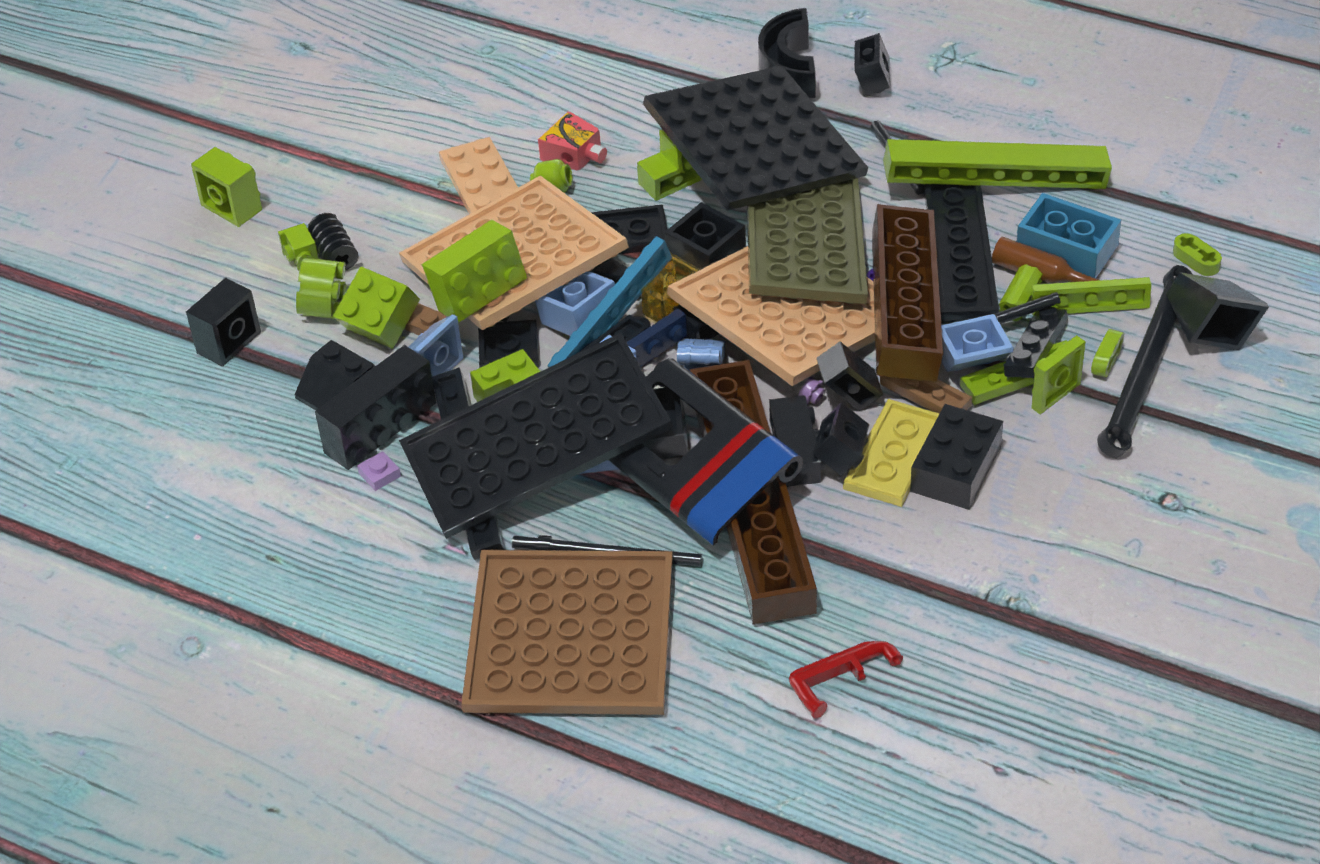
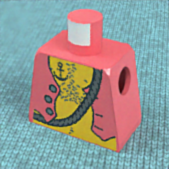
[538,111,607,170]

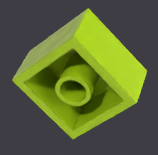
[191,147,262,227]
[333,266,420,349]

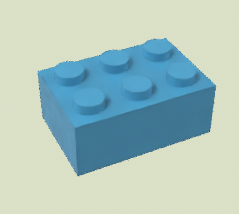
[1017,193,1122,278]

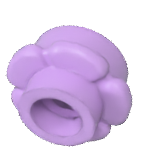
[798,377,825,405]

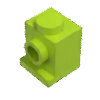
[278,223,318,271]

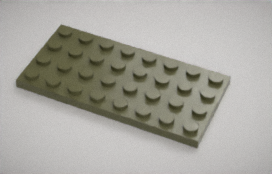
[747,178,868,304]

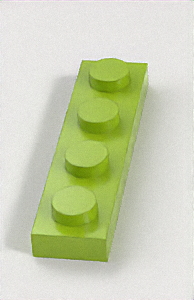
[1031,277,1152,316]
[960,340,1068,405]

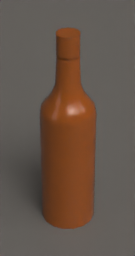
[992,236,1099,284]

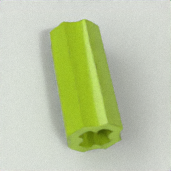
[999,264,1042,322]

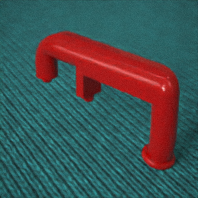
[789,641,903,719]

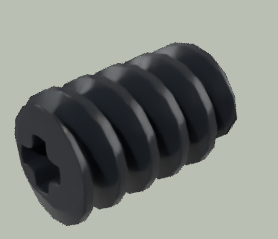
[307,213,359,271]

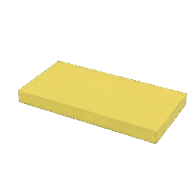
[843,399,939,507]

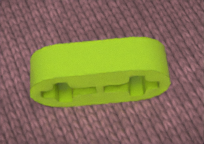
[1173,233,1222,276]
[1091,328,1124,378]

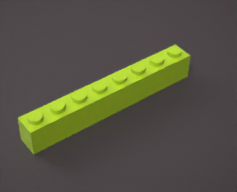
[883,139,1112,189]

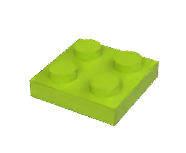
[1031,335,1086,415]

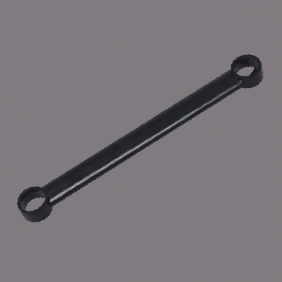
[1097,265,1193,458]

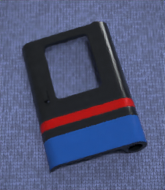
[608,358,803,546]

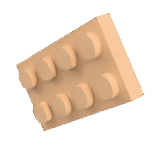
[439,137,518,214]

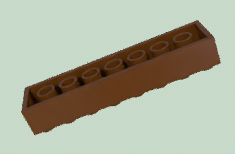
[872,204,943,382]

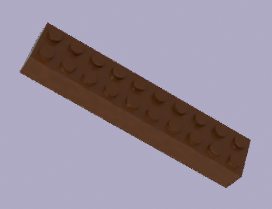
[690,360,817,624]

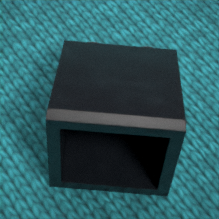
[1166,272,1269,350]

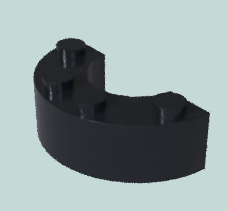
[758,8,816,98]

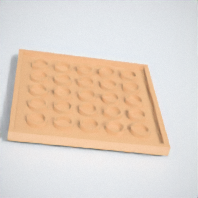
[399,176,629,330]
[667,246,875,386]

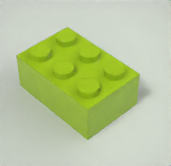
[422,219,527,323]

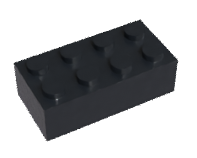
[315,345,436,470]

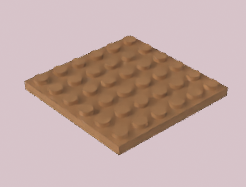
[461,550,673,715]

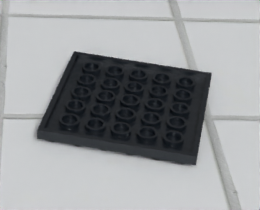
[643,65,869,211]

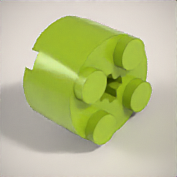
[296,258,346,319]

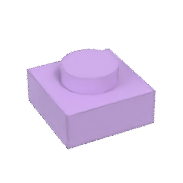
[357,451,401,491]

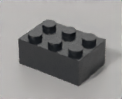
[910,404,1003,510]

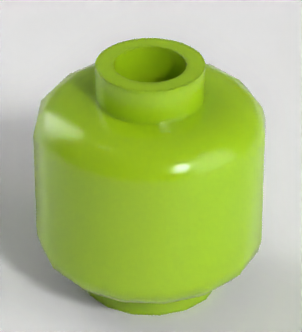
[530,159,573,193]

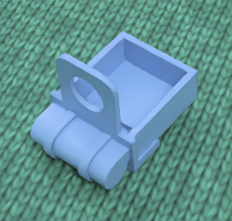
[677,339,725,371]

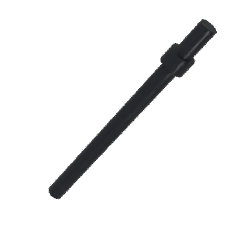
[512,535,702,567]

